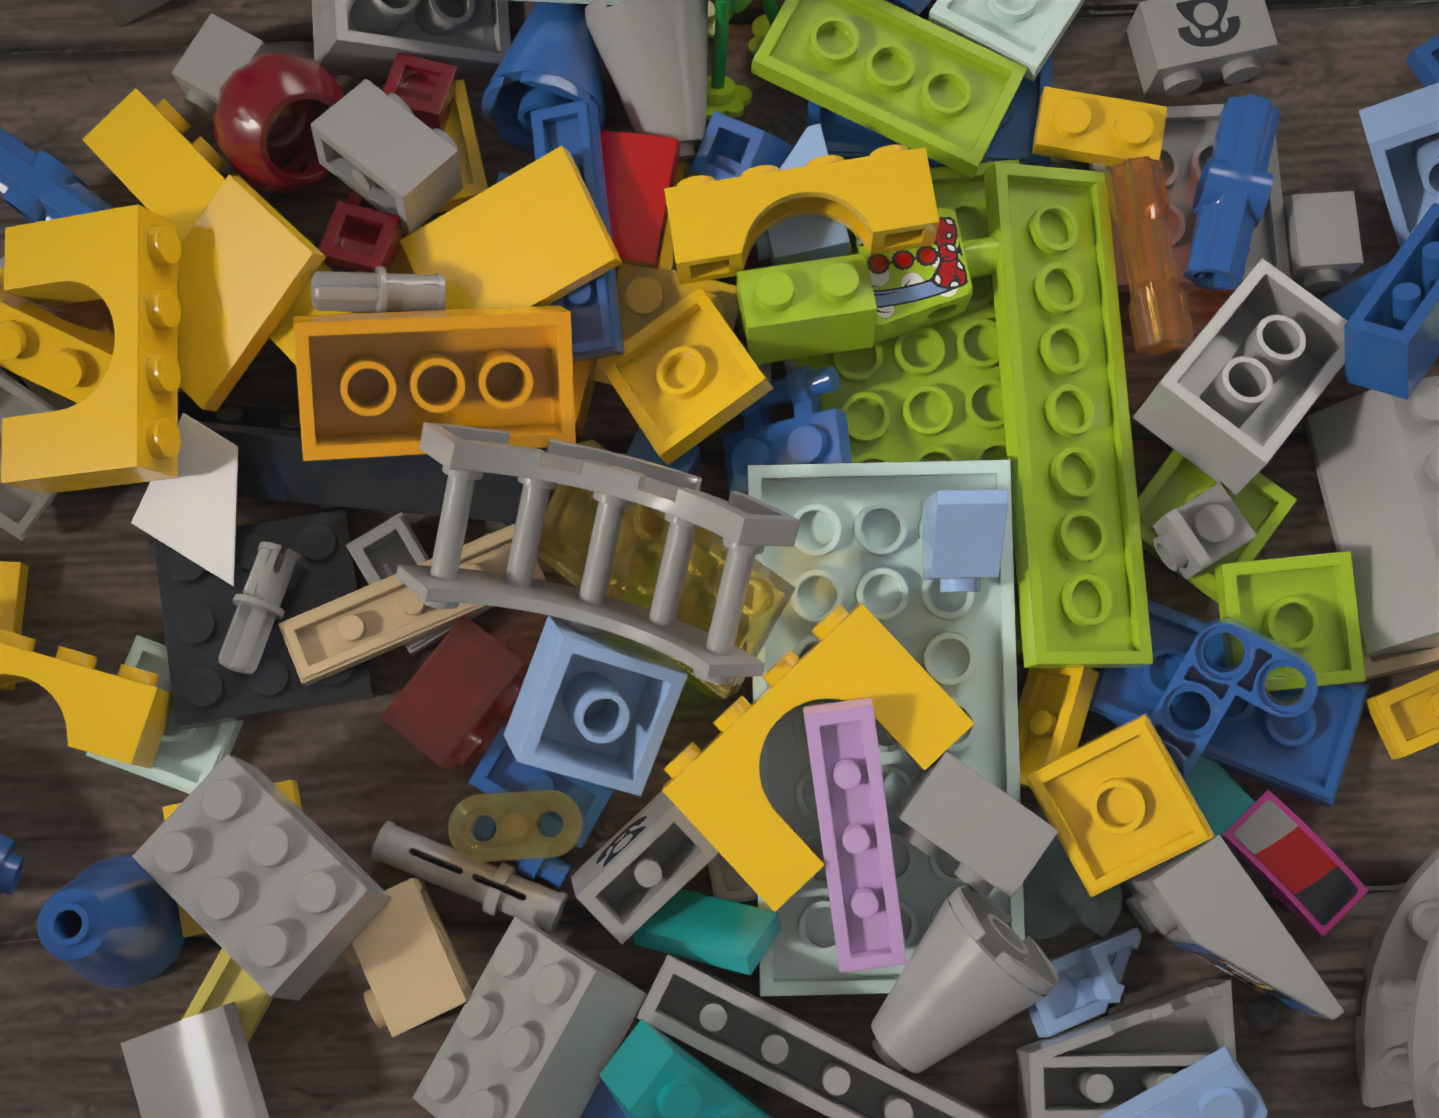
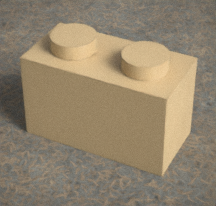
[343,878,472,1038]

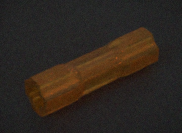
[1104,156,1195,356]

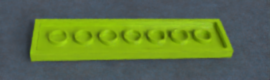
[984,162,1153,668]

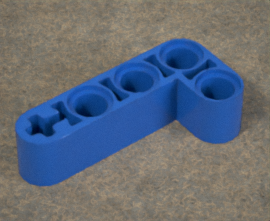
[1149,618,1318,782]

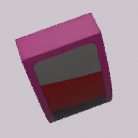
[1222,790,1368,939]

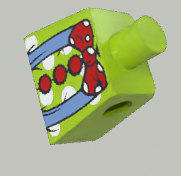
[847,208,1000,344]

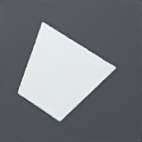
[131,413,238,586]

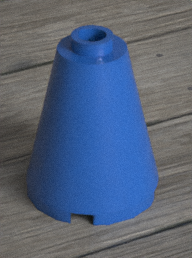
[482,2,605,155]
[37,855,187,988]

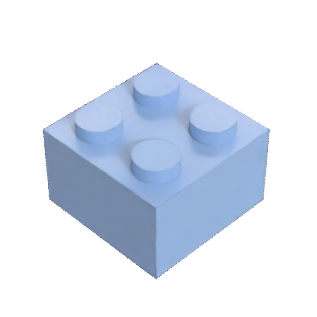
[504,615,688,796]

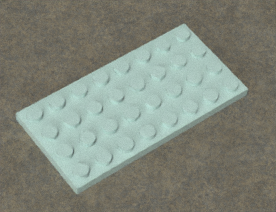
[747,460,1025,996]

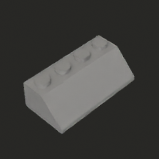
[1304,376,1439,657]

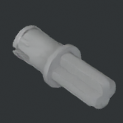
[310,266,446,313]
[219,541,300,674]

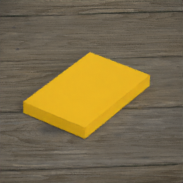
[400,145,622,310]
[178,175,326,412]

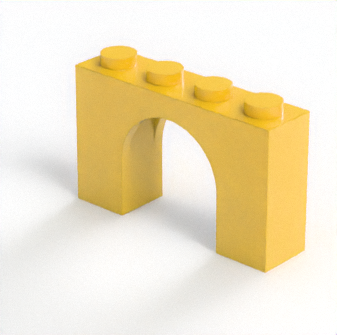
[1,204,181,494]
[662,603,975,912]

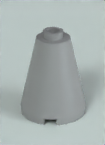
[585,0,709,163]
[871,884,1059,1074]

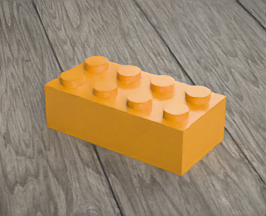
[293,305,576,461]

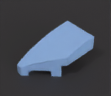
[1027,928,1141,1037]

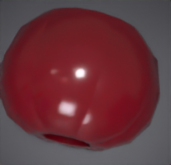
[213,52,344,194]

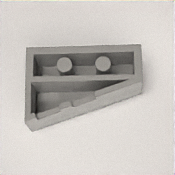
[1016,979,1236,1118]

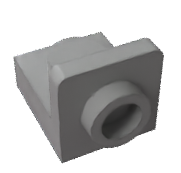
[1150,482,1257,580]

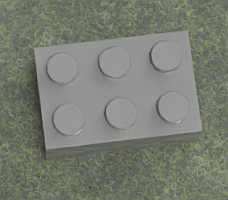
[1133,258,1347,496]
[132,754,392,1001]
[413,917,647,1118]

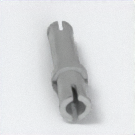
[371,821,568,934]

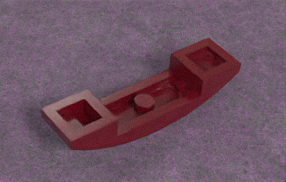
[318,53,458,273]

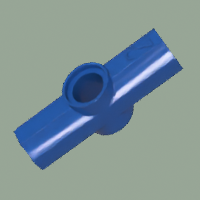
[1183,94,1281,291]
[0,127,114,223]

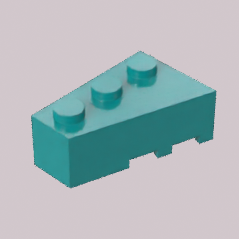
[599,1019,779,1118]

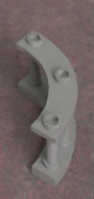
[396,422,800,684]
[1355,848,1439,1118]

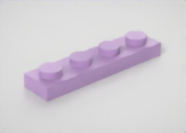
[803,698,907,973]

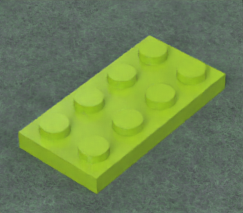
[750,0,1027,178]

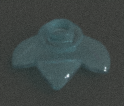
[1023,835,1122,940]

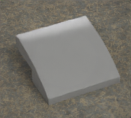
[120,1001,269,1118]

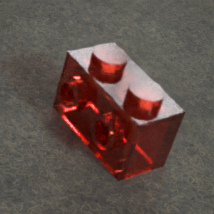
[379,615,529,771]

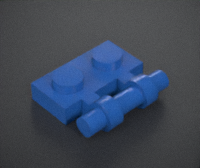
[722,365,852,496]
[447,726,615,889]

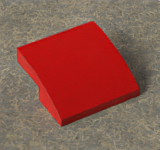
[600,131,681,269]

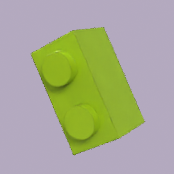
[737,253,877,364]

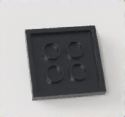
[153,509,375,731]

